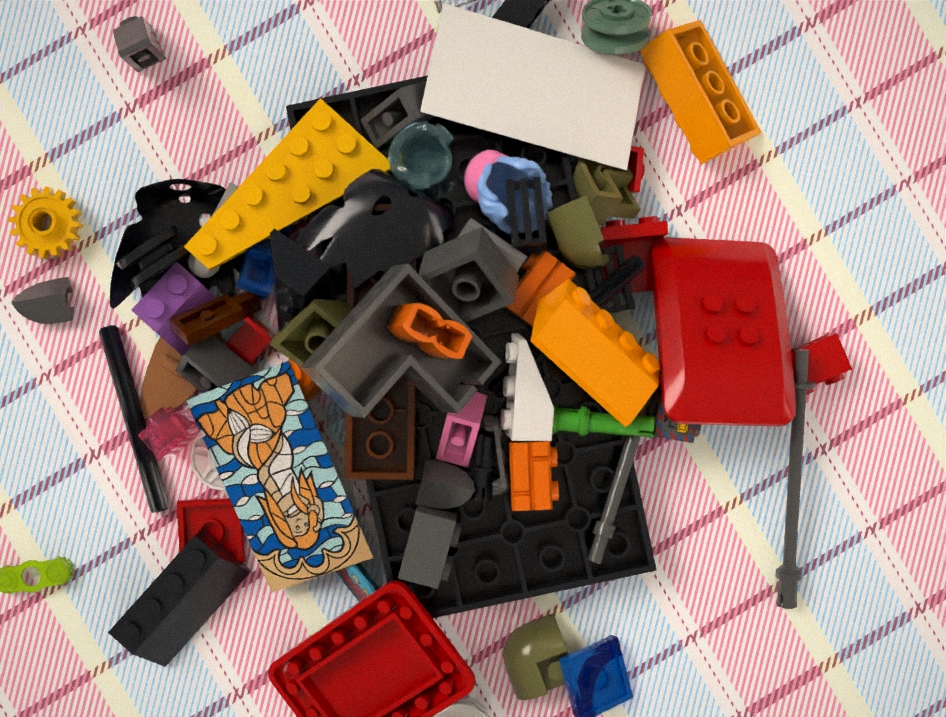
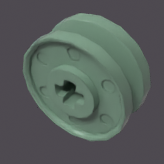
[581,0,652,55]

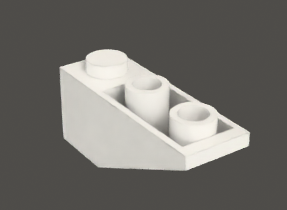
[500,333,554,441]

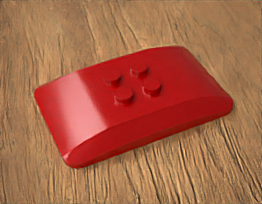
[650,237,796,427]
[268,581,476,717]

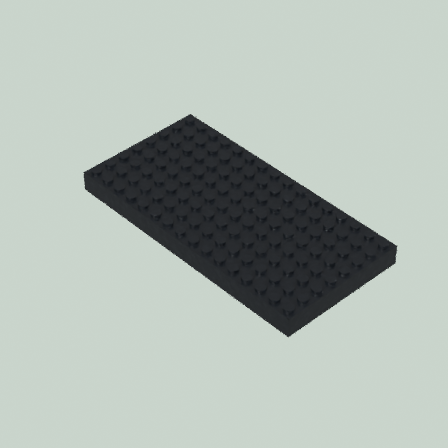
[286,75,657,618]

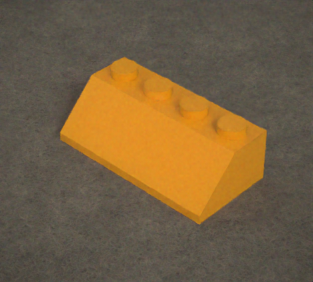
[639,19,762,164]
[530,279,660,427]

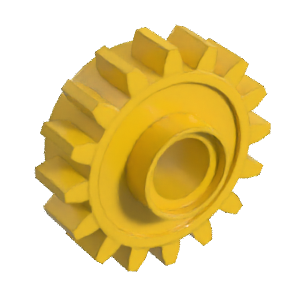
[8,186,84,259]

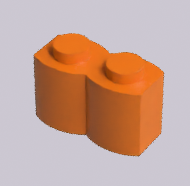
[387,303,472,359]

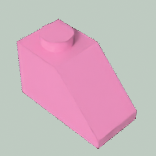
[436,392,488,468]

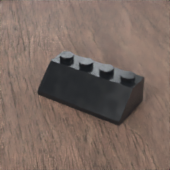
[270,228,330,333]
[108,528,252,667]

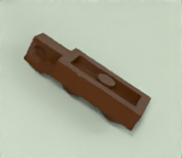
[170,291,262,346]

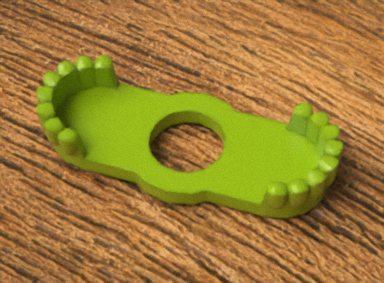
[0,556,74,594]

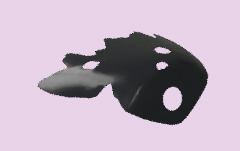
[294,169,455,289]
[109,178,265,309]

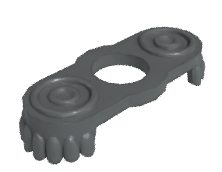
[483,415,510,496]

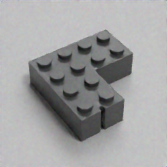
[300,263,501,418]

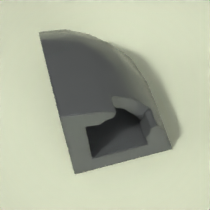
[11,277,74,324]
[415,458,475,509]

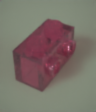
[138,406,200,460]

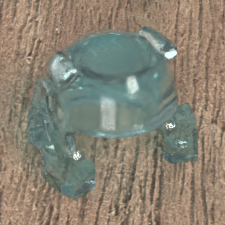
[388,121,454,190]

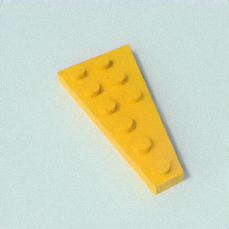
[184,98,395,270]

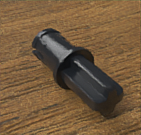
[470,433,497,502]

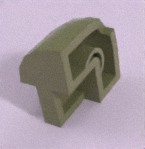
[573,158,641,226]
[546,195,609,270]
[503,613,569,700]

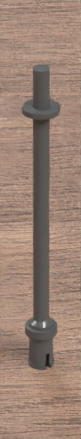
[775,349,816,609]

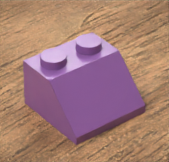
[131,262,216,356]

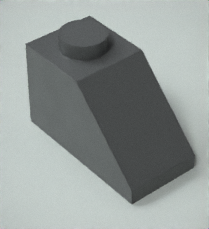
[113,16,167,72]
[361,81,435,149]

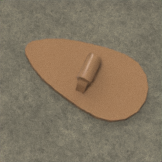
[141,332,223,419]

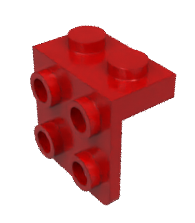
[599,216,669,294]

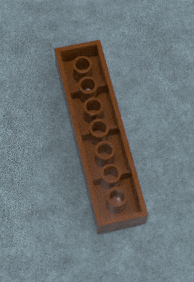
[345,204,418,480]

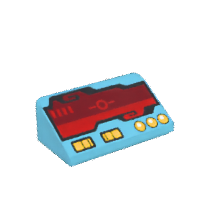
[335,563,379,602]

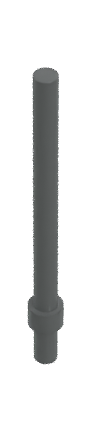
[588,373,660,564]

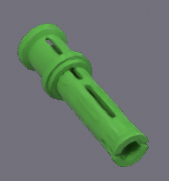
[552,404,654,438]

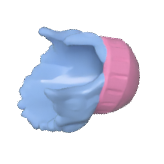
[464,150,553,234]

